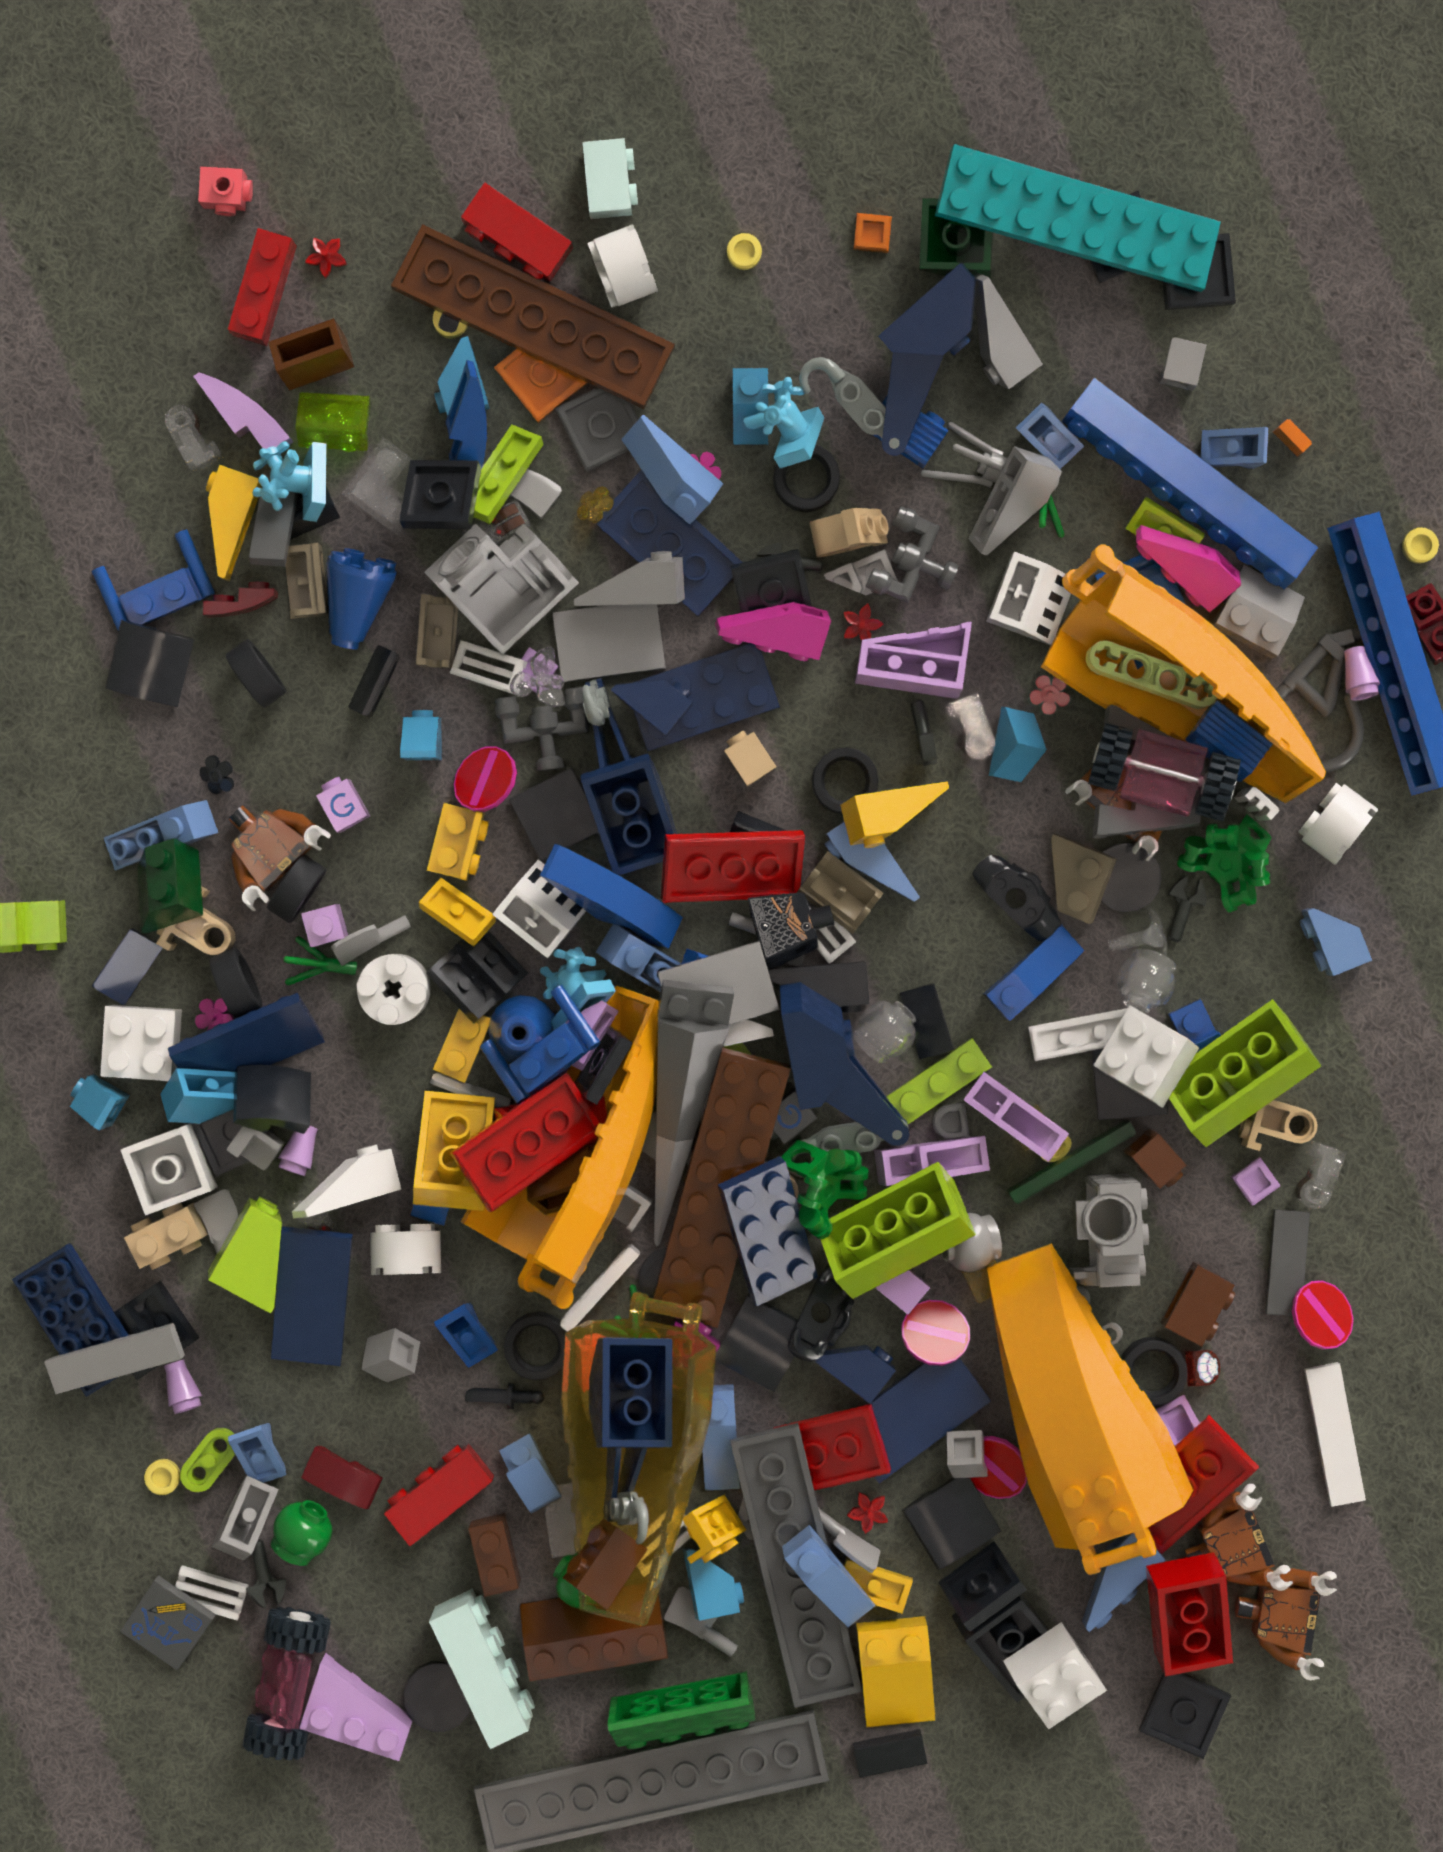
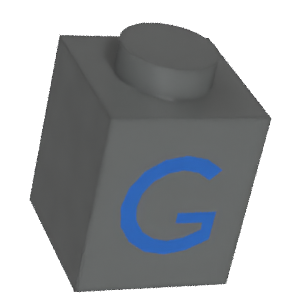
[771,1088,817,1144]

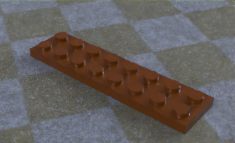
[391,224,675,409]
[650,1048,791,1328]

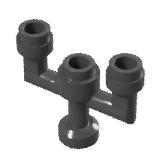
[866,506,959,603]
[494,687,589,771]

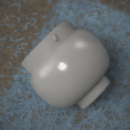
[941,1213,1002,1272]

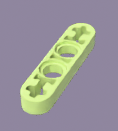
[1085,640,1217,709]

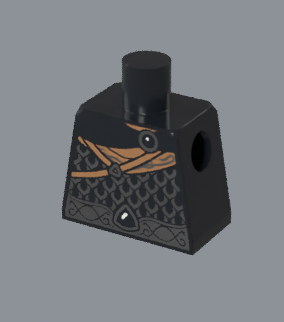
[748,892,834,970]

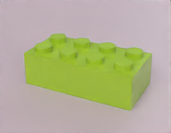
[1169,999,1321,1147]
[821,1162,976,1299]

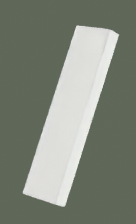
[1304,1362,1366,1507]

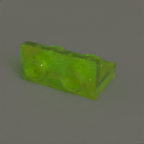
[295,392,371,452]

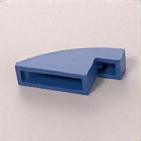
[540,844,683,948]

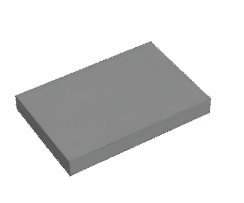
[553,604,666,683]
[657,941,780,1025]

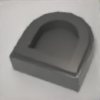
[932,1102,970,1140]

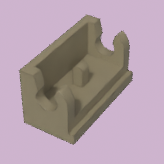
[286,543,329,619]
[416,594,458,669]
[797,851,884,934]

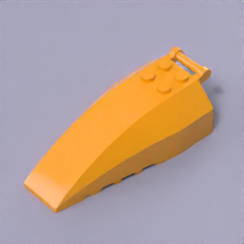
[1041,544,1326,804]
[461,985,659,1309]
[987,1243,1193,1575]

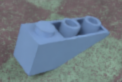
[104,800,218,871]
[596,924,681,992]
[1082,1533,1165,1632]

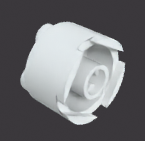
[587,224,658,308]
[1298,783,1378,865]
[357,954,431,1025]
[370,1224,441,1275]

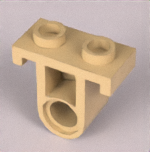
[809,508,889,557]
[156,886,236,955]
[1238,1100,1318,1151]

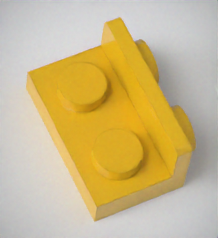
[427,803,489,881]
[682,1494,746,1564]

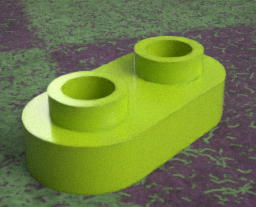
[180,1428,236,1492]

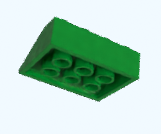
[607,1671,755,1749]

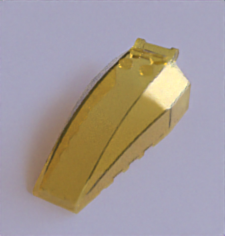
[561,1292,716,1626]

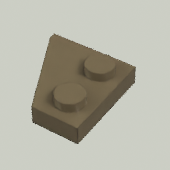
[1051,834,1117,924]

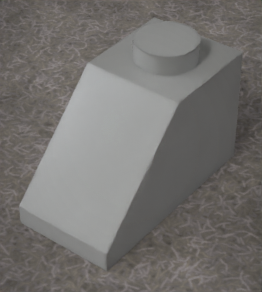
[212,1476,279,1560]

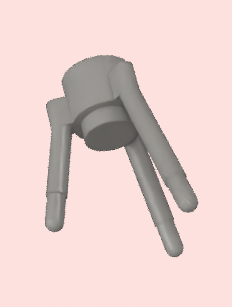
[921,422,1008,488]

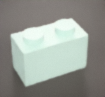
[583,138,638,219]

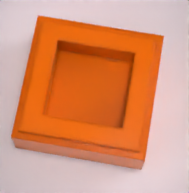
[853,213,892,253]
[1273,419,1312,457]

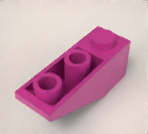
[1136,525,1241,613]
[715,602,831,661]

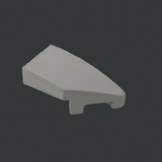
[824,549,898,596]

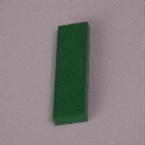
[1007,1120,1136,1204]

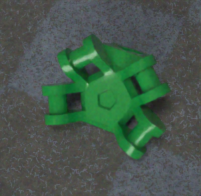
[1177,814,1272,913]
[781,1140,869,1239]

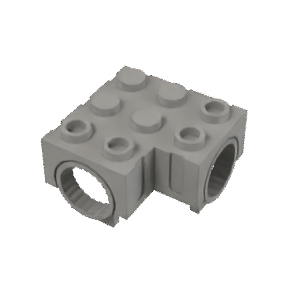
[424,524,579,655]
[1070,1173,1149,1287]

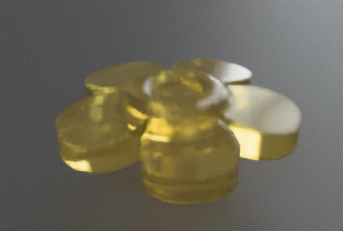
[577,486,614,523]

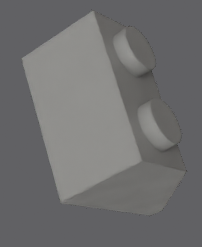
[1211,564,1305,659]

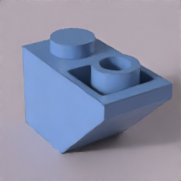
[1300,908,1372,976]

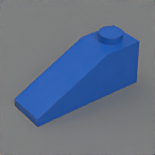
[983,925,1085,1021]

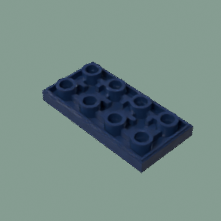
[168,993,325,1072]
[271,1226,353,1366]
[12,1243,129,1397]
[866,1358,991,1483]

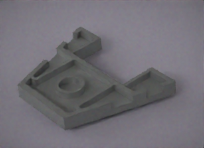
[1092,705,1206,839]

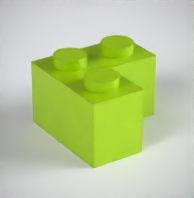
[0,900,67,953]

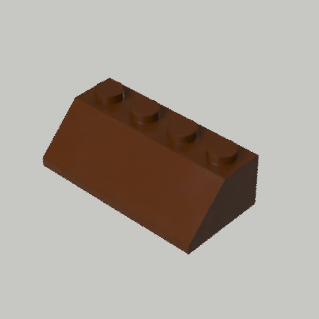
[520,1581,668,1682]

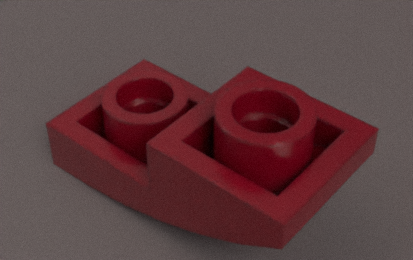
[203,582,278,618]
[1406,583,1443,666]
[301,1445,383,1509]

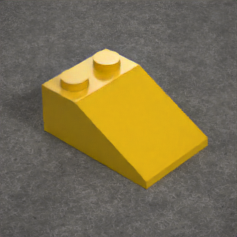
[413,1091,495,1211]
[856,1616,935,1727]

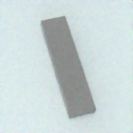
[44,1323,185,1394]

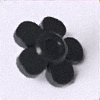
[200,755,234,795]

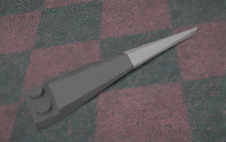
[654,980,734,1247]

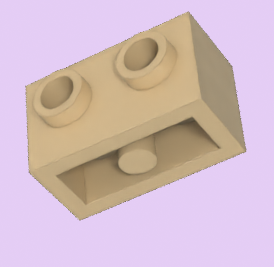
[124,1202,208,1270]

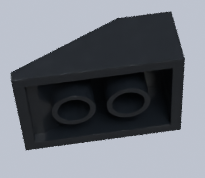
[951,1594,1049,1702]

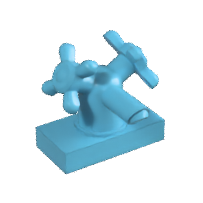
[743,377,824,468]
[252,441,326,522]
[540,947,616,1030]

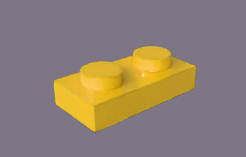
[419,878,496,946]
[433,1009,490,1083]
[843,1557,913,1614]

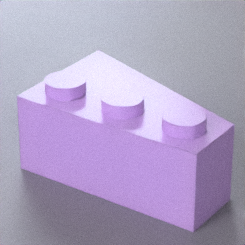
[855,622,972,699]
[299,1653,413,1761]

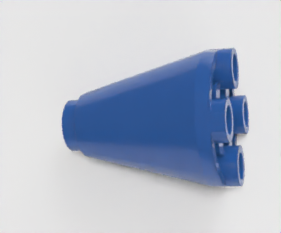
[326,548,397,649]
[488,995,555,1063]

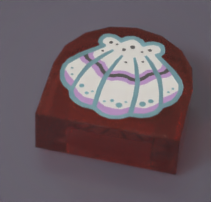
[1185,1350,1220,1386]

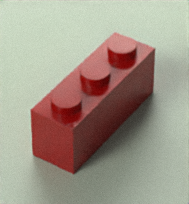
[461,182,573,283]
[227,228,297,346]
[384,1443,494,1546]

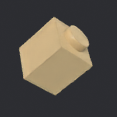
[724,730,776,787]

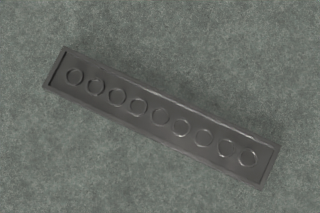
[474,1710,829,1852]

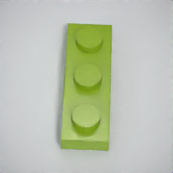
[473,424,544,524]
[886,1038,992,1124]

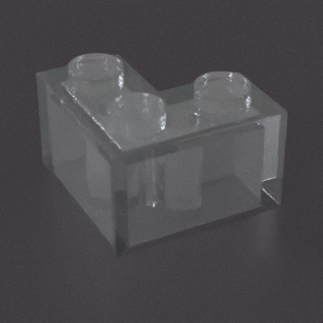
[341,437,413,540]

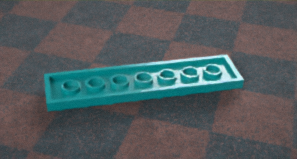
[935,144,1221,292]

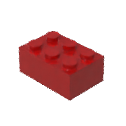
[1146,1552,1233,1677]

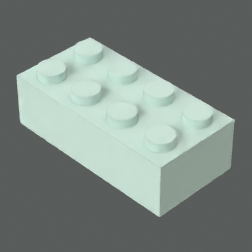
[429,1588,535,1749]

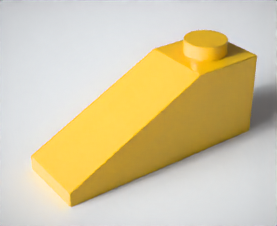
[206,465,262,582]
[840,781,949,848]

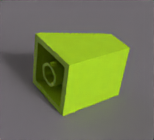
[208,1196,282,1313]

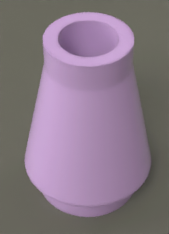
[1344,646,1380,701]
[278,1126,318,1176]
[164,1360,202,1414]

